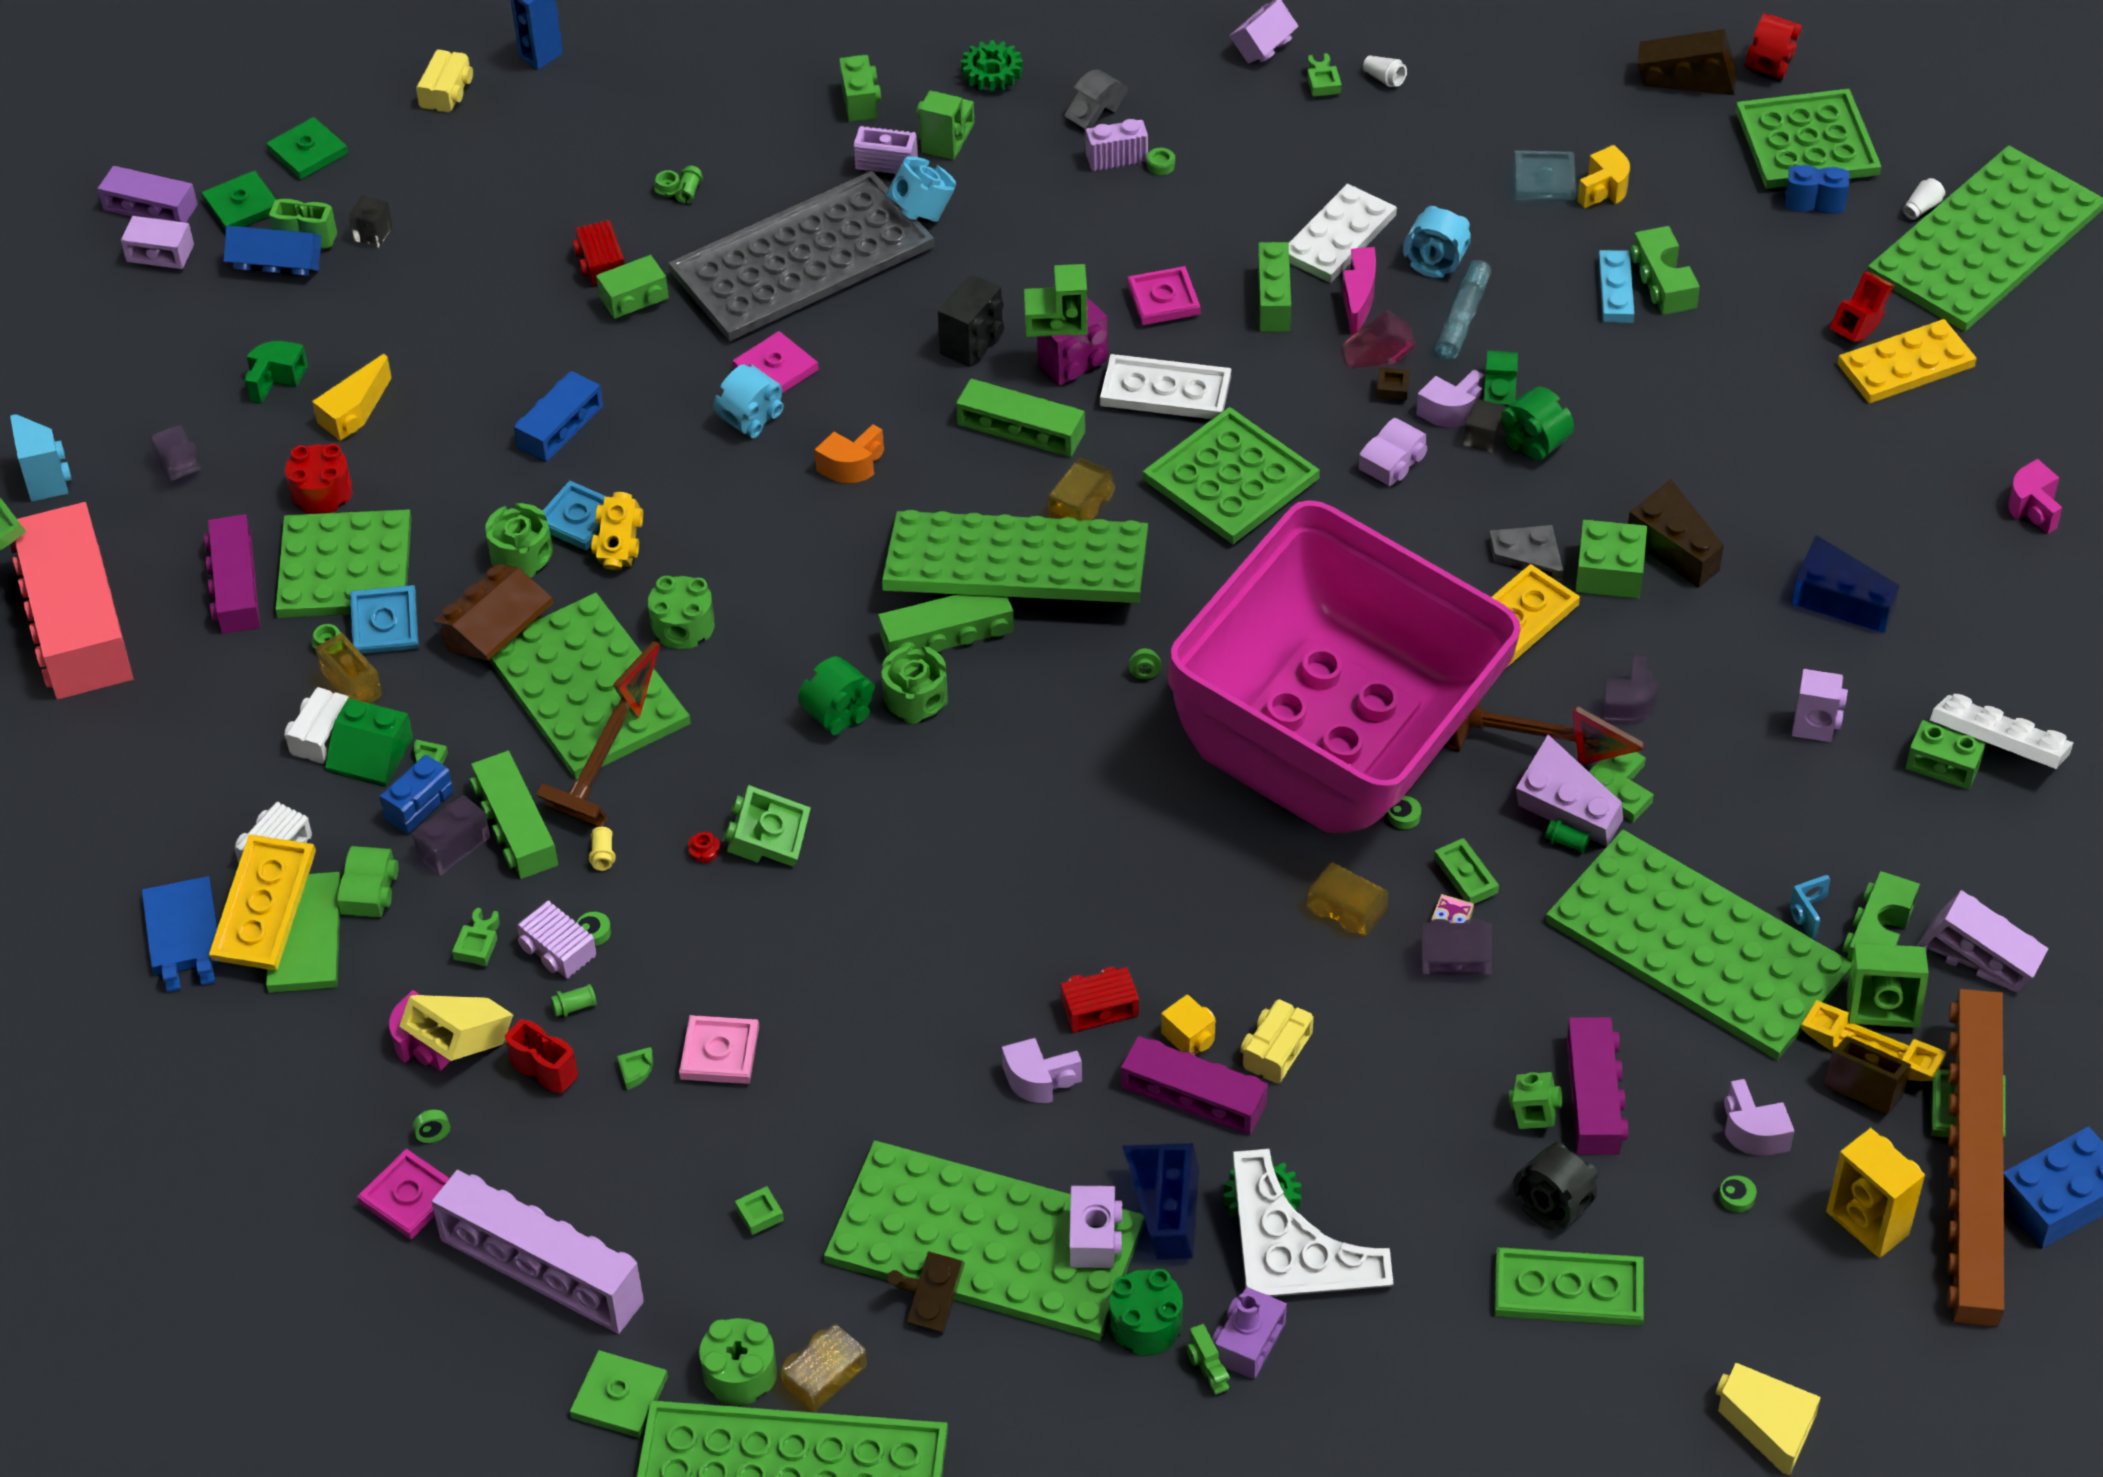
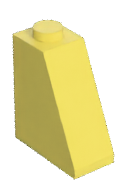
[399,995,513,1061]
[1716,1363,1821,1476]

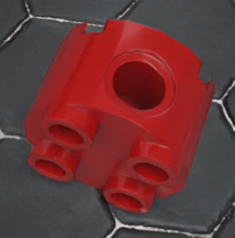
[1744,13,1803,80]
[285,444,353,514]

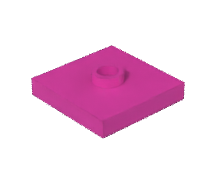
[1127,266,1201,325]
[733,331,819,393]
[357,1149,450,1240]

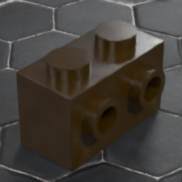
[1824,1036,1912,1114]

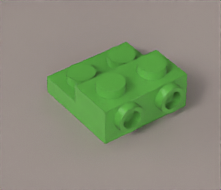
[723,785,811,867]

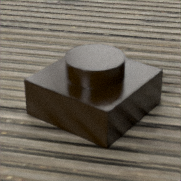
[1376,367,1410,400]

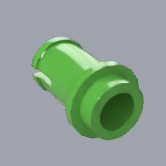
[675,166,703,204]
[550,984,597,1018]

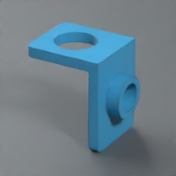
[1790,875,1831,939]

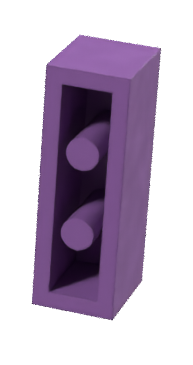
[97,166,198,223]

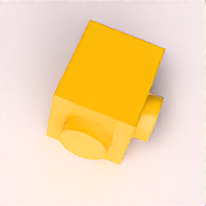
[1161,994,1216,1055]

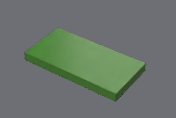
[267,872,341,993]
[1495,1247,1644,1326]

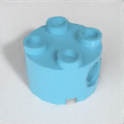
[886,156,956,222]
[1403,206,1471,278]
[714,364,784,438]

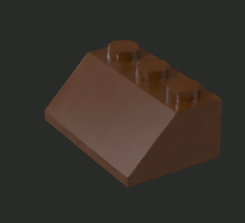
[433,564,555,660]

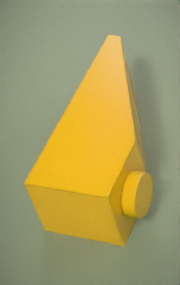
[312,354,392,441]

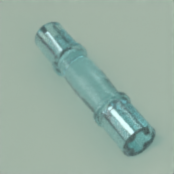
[1435,260,1492,359]

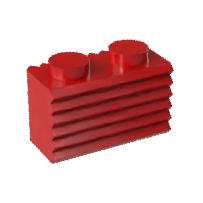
[572,220,625,286]
[1060,967,1139,1033]

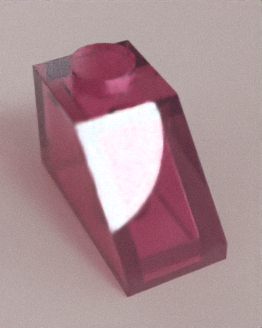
[1342,310,1416,369]

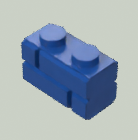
[379,755,454,834]

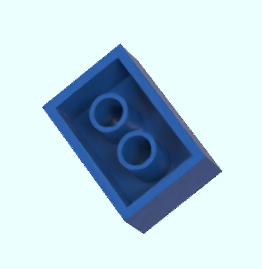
[2004,1126,2103,1249]

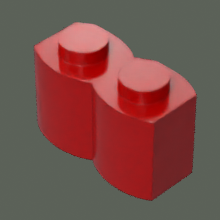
[504,1019,578,1093]

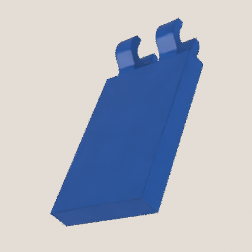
[142,876,219,992]

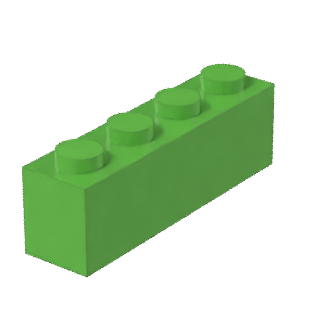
[956,379,1085,457]
[878,594,1014,655]
[469,750,558,879]

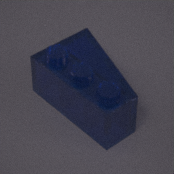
[1792,535,1900,633]
[1122,1143,1200,1260]

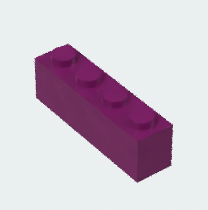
[204,514,261,634]
[1566,1017,1628,1155]
[1121,1036,1268,1136]

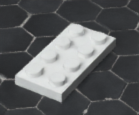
[1289,184,1397,283]
[1100,354,1231,419]
[1930,694,2074,769]

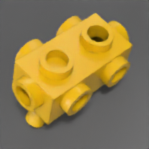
[591,492,643,570]

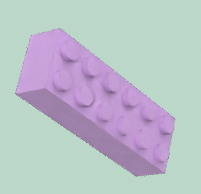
[431,1170,644,1334]

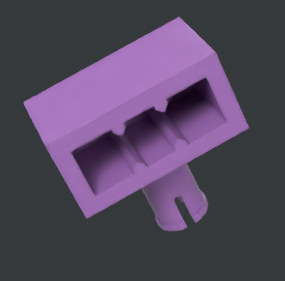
[1212,1287,1287,1380]

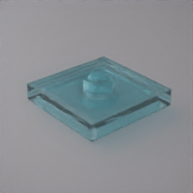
[1515,150,1576,200]

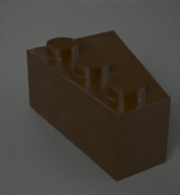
[1637,29,1737,95]
[1628,479,1724,587]

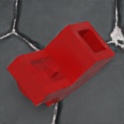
[1829,272,1894,342]

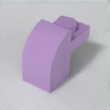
[1416,370,1484,428]
[1002,1038,1082,1103]
[1724,1079,1795,1156]

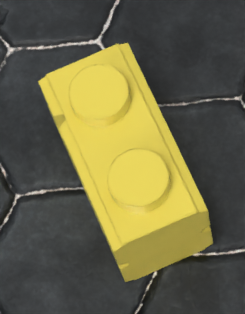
[416,49,473,113]
[1240,999,1314,1084]

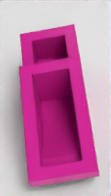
[1342,247,1376,335]

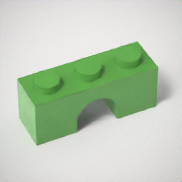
[1630,226,1700,315]
[1258,242,1291,332]
[1842,871,1920,962]

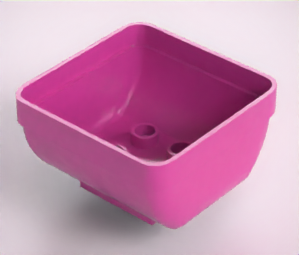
[1167,500,1521,833]

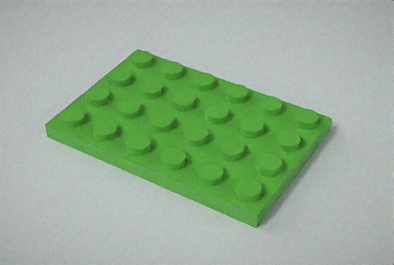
[489,593,691,780]

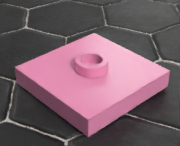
[679,1015,759,1084]

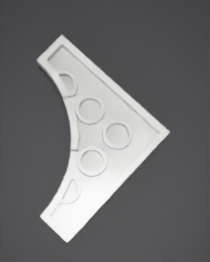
[1232,1149,1393,1297]

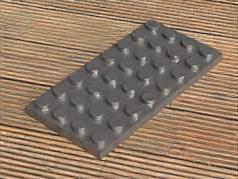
[669,171,934,341]

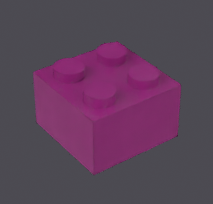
[1037,297,1108,386]

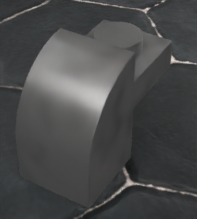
[1064,69,1130,129]

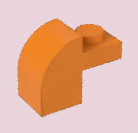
[814,424,884,484]

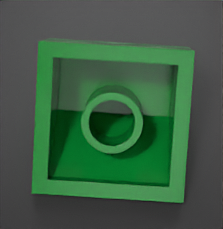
[325,698,413,787]

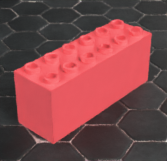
[9,502,134,700]

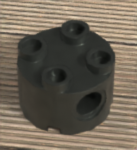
[1513,1142,1598,1230]

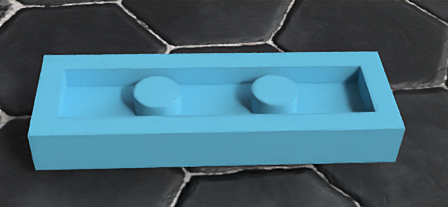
[1598,250,1634,323]

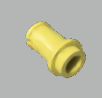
[589,827,616,871]

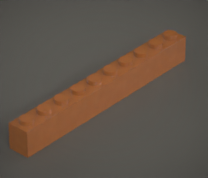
[1947,989,2004,1327]

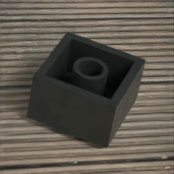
[937,274,1004,367]

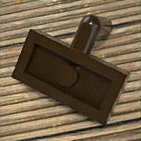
[887,1251,965,1333]

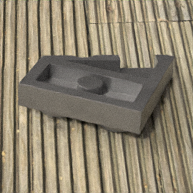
[1489,525,1563,579]

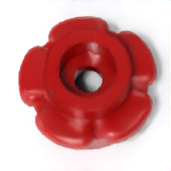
[688,832,721,863]

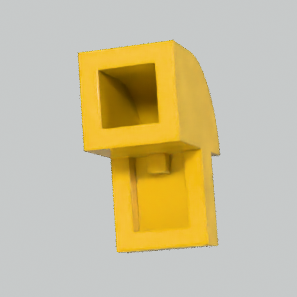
[1577,145,1630,208]

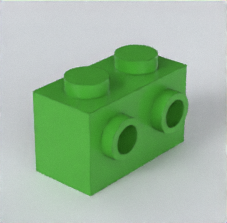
[839,55,881,122]
[596,255,669,319]
[1905,720,1986,790]

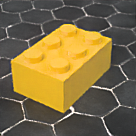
[1826,1128,1925,1259]

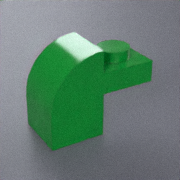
[245,341,308,404]
[1483,350,1518,409]

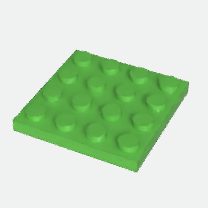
[1735,89,1882,189]
[1143,407,1320,544]
[276,509,412,618]

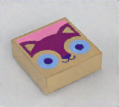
[1431,894,1474,936]

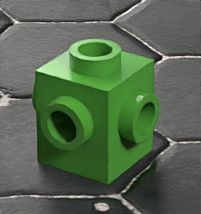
[1509,1072,1562,1129]

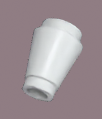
[1363,55,1407,87]
[1902,178,1945,220]

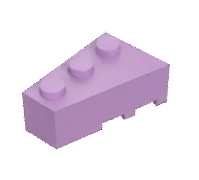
[1516,735,1623,847]
[1917,890,2049,993]

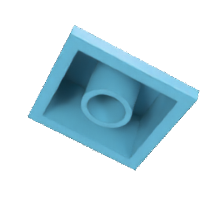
[10,414,72,502]

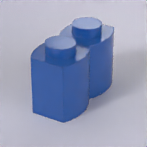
[1785,165,1849,214]

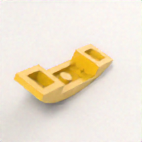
[1801,1000,1947,1081]

